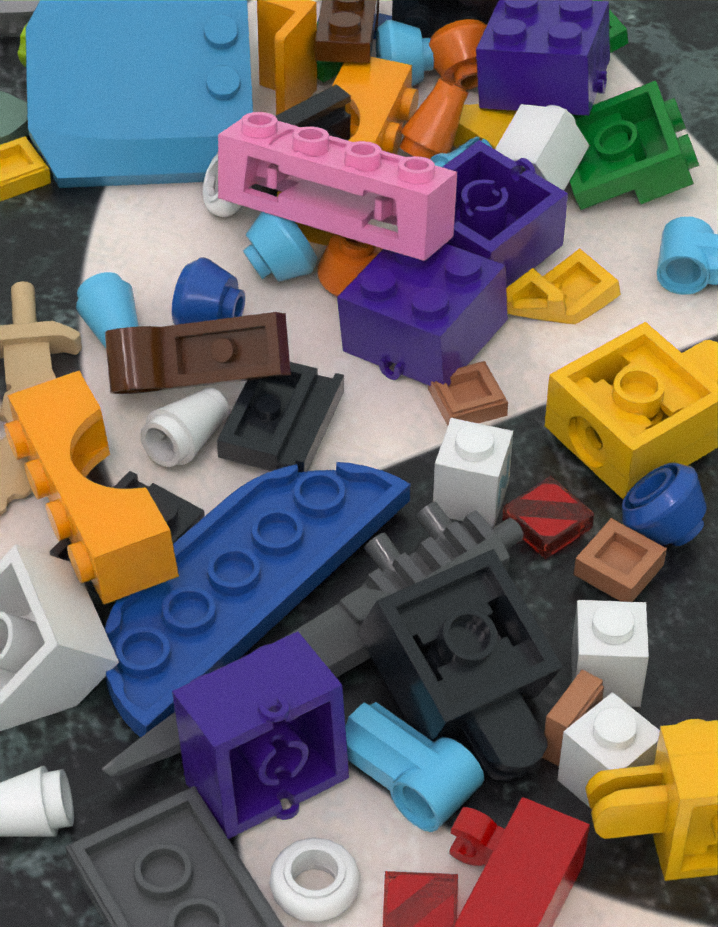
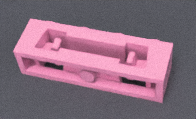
[218,112,457,261]

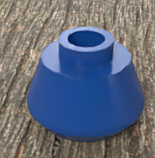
[172,257,245,325]
[622,463,707,546]

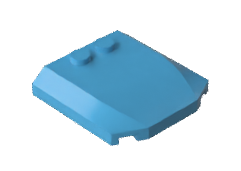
[26,0,253,188]

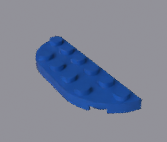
[105,462,410,737]

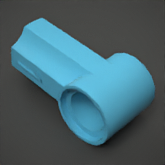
[656,217,718,295]
[345,702,484,832]

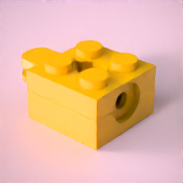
[544,322,718,500]
[585,719,718,881]

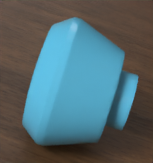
[376,19,434,86]
[242,212,318,282]

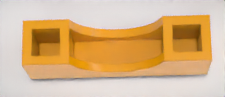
[277,57,419,246]
[4,371,179,605]

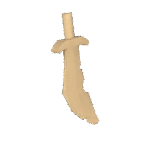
[0,281,82,515]

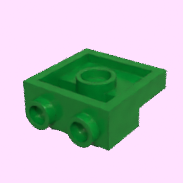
[570,80,700,210]

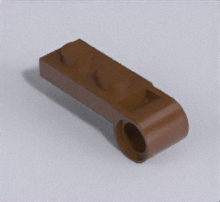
[315,0,379,63]
[105,312,291,394]

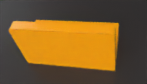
[257,0,317,115]

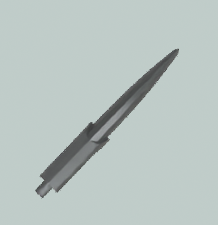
[102,502,524,776]

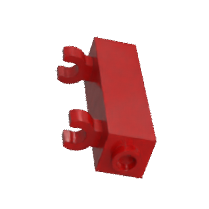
[449,797,590,927]

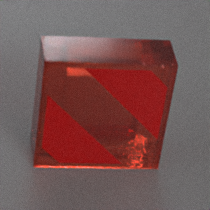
[502,476,595,559]
[383,871,458,927]

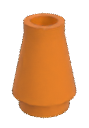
[399,78,469,159]

